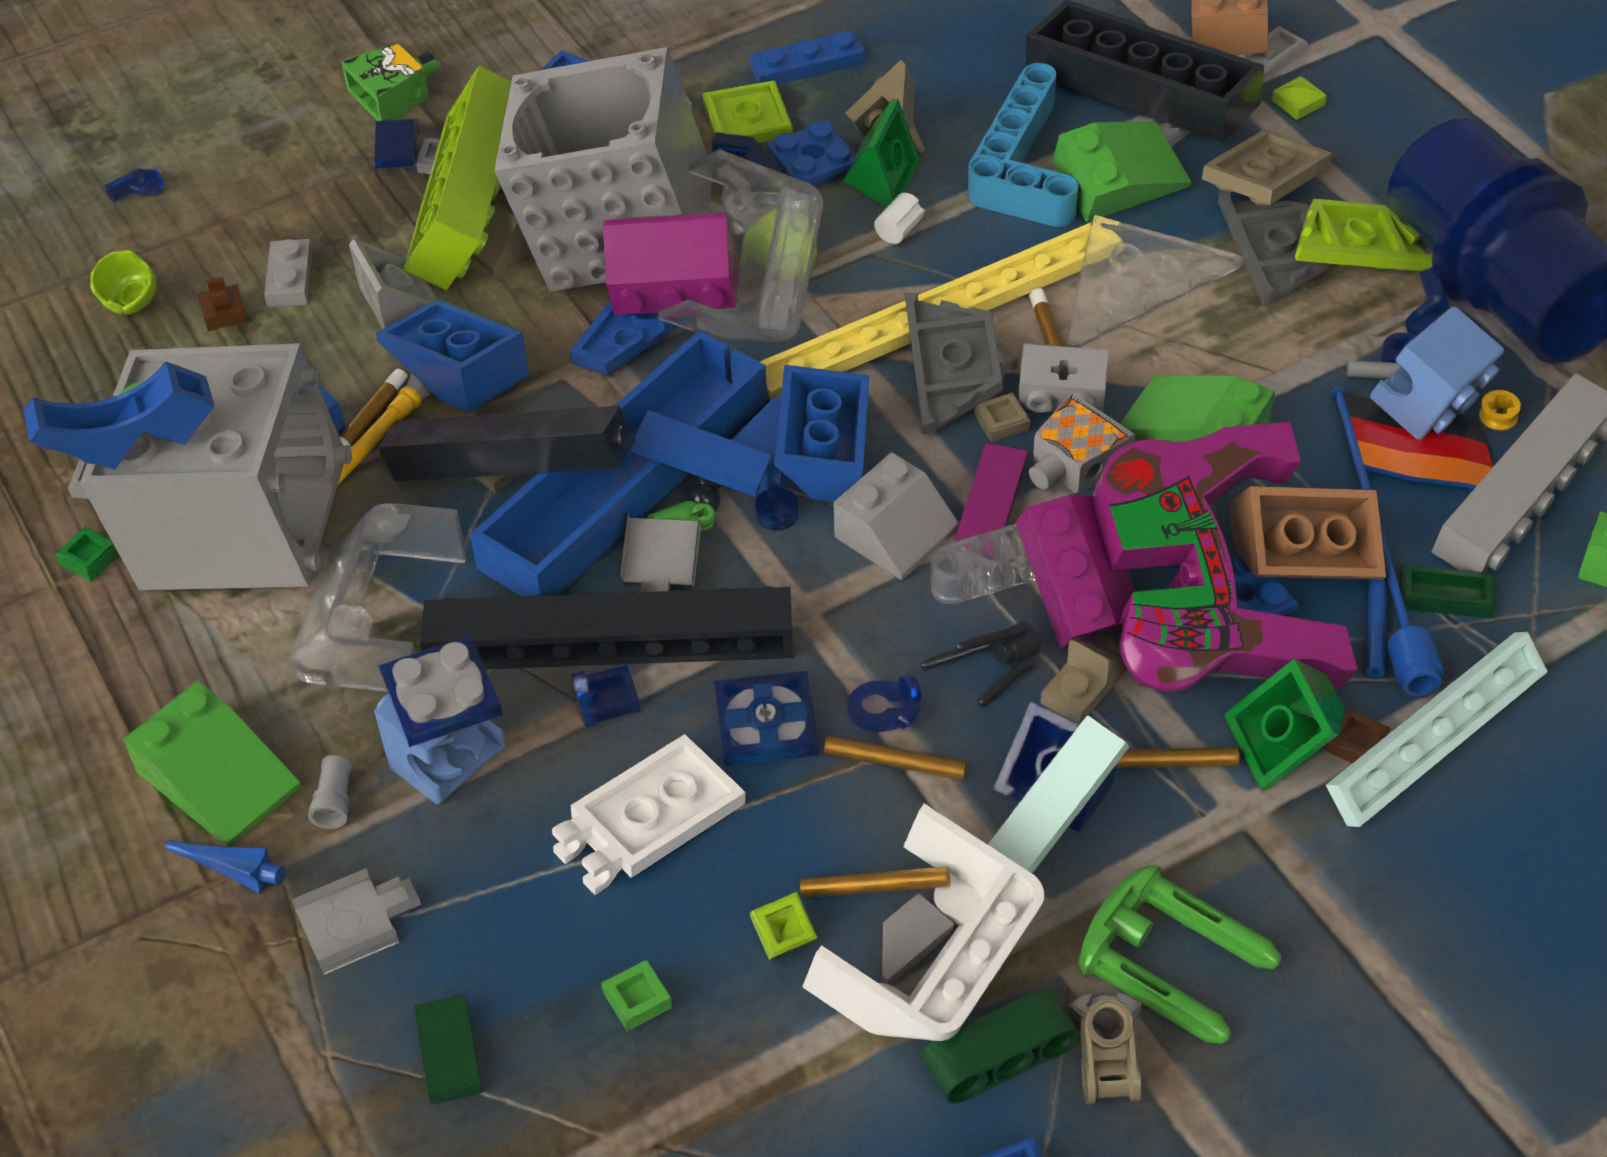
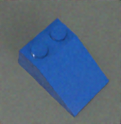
[376,299,529,412]

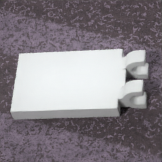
[552,734,746,895]

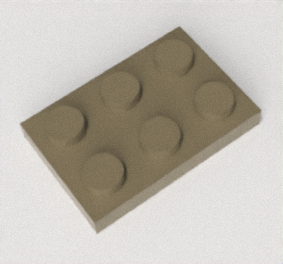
[1202,129,1333,205]

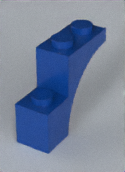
[23,361,215,470]

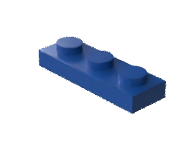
[749,30,866,84]

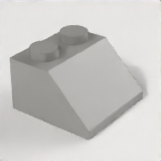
[834,452,959,581]

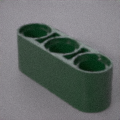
[921,989,1080,1104]

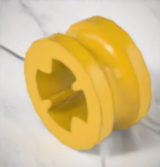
[1479,390,1521,431]

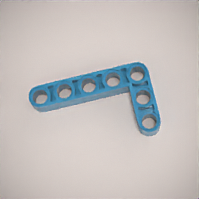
[968,63,1079,227]

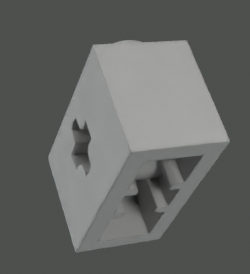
[1019,344,1108,413]

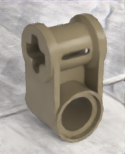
[1079,999,1141,1105]

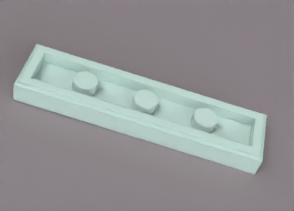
[988,715,1129,873]

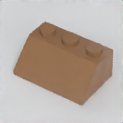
[1229,486,1386,580]

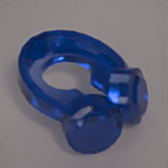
[847,674,922,732]

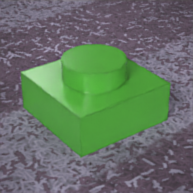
[601,959,672,1032]

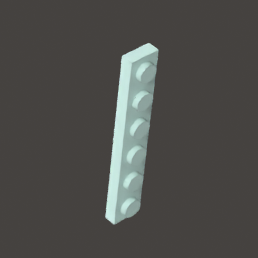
[1326,632,1548,827]

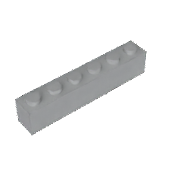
[1431,373,1607,573]

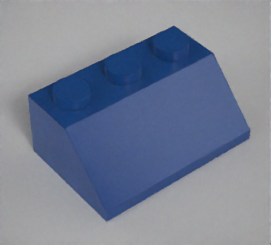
[774,365,870,502]

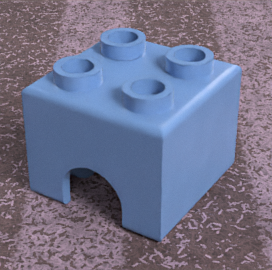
[1370,306,1504,440]
[374,680,505,805]

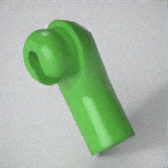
[648,501,715,532]

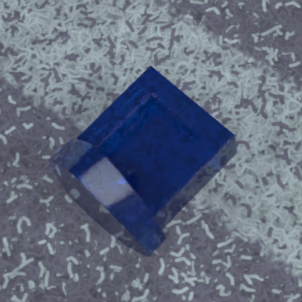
[1404,267,1450,335]
[570,665,641,727]

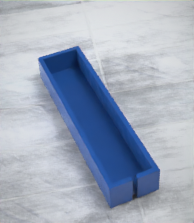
[470,330,768,596]

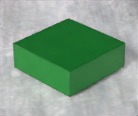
[55,526,119,582]

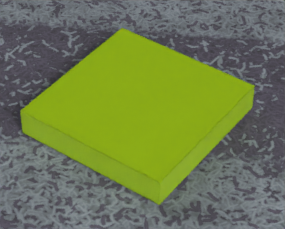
[702,80,793,151]

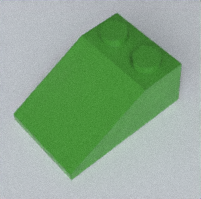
[1052,121,1192,223]
[1120,375,1275,442]
[123,681,302,847]

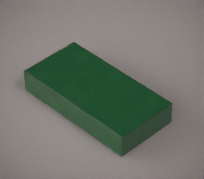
[1399,564,1495,619]
[414,995,483,1104]

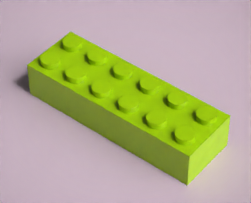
[403,65,511,291]

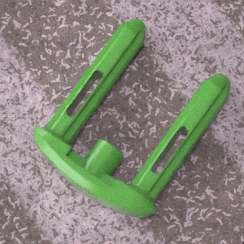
[1078,865,1281,1044]

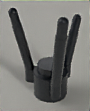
[920,621,1040,706]

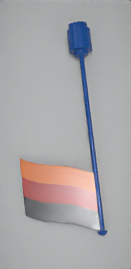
[1331,386,1494,697]

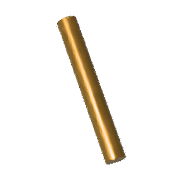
[824,735,967,781]
[1113,747,1239,769]
[800,867,951,898]

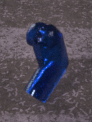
[104,168,163,202]

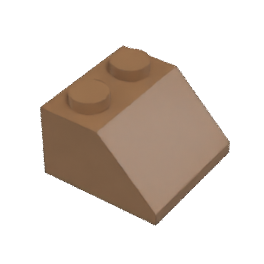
[1192,0,1268,55]

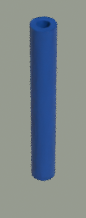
[1366,576,1387,678]

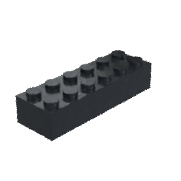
[1026,0,1264,143]

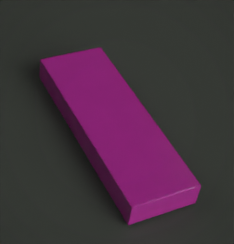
[955,443,1027,556]

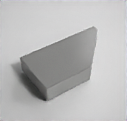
[882,893,954,986]

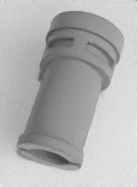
[308,755,352,829]

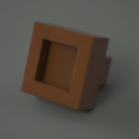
[198,277,248,331]

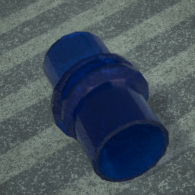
[1387,118,1607,364]

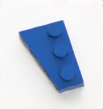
[570,300,702,375]

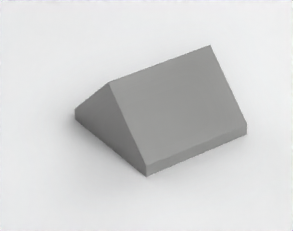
[349,238,437,329]

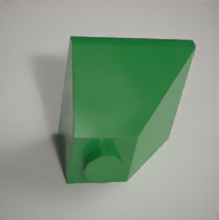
[1224,658,1346,791]

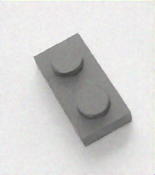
[264,239,313,307]

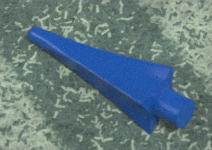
[165,840,286,894]

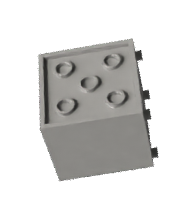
[494,47,713,292]
[80,343,352,590]

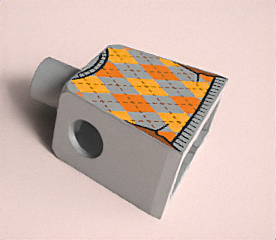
[1029,393,1135,493]

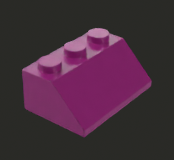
[603,212,740,315]
[1015,495,1136,650]

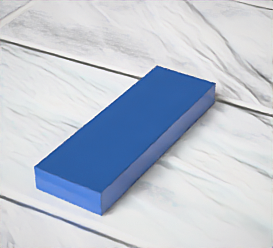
[631,410,772,497]

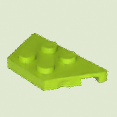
[1294,199,1444,273]

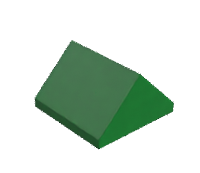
[843,99,920,208]

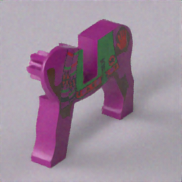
[1093,422,1358,693]

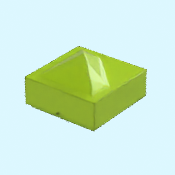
[1271,76,1327,120]
[749,892,817,960]

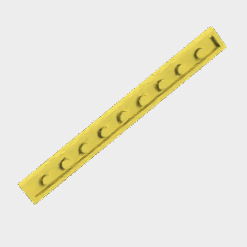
[760,219,1122,401]

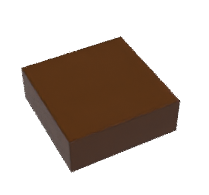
[1324,708,1390,763]

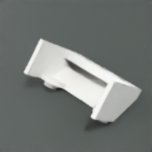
[803,803,1044,1041]

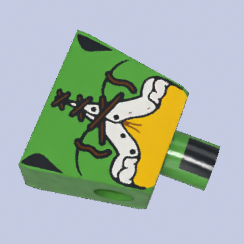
[341,44,438,126]

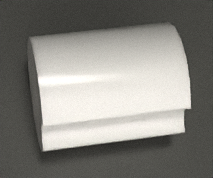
[874,193,924,244]

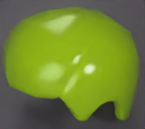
[90,250,158,315]

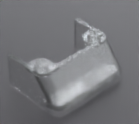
[658,149,823,343]
[291,503,467,692]

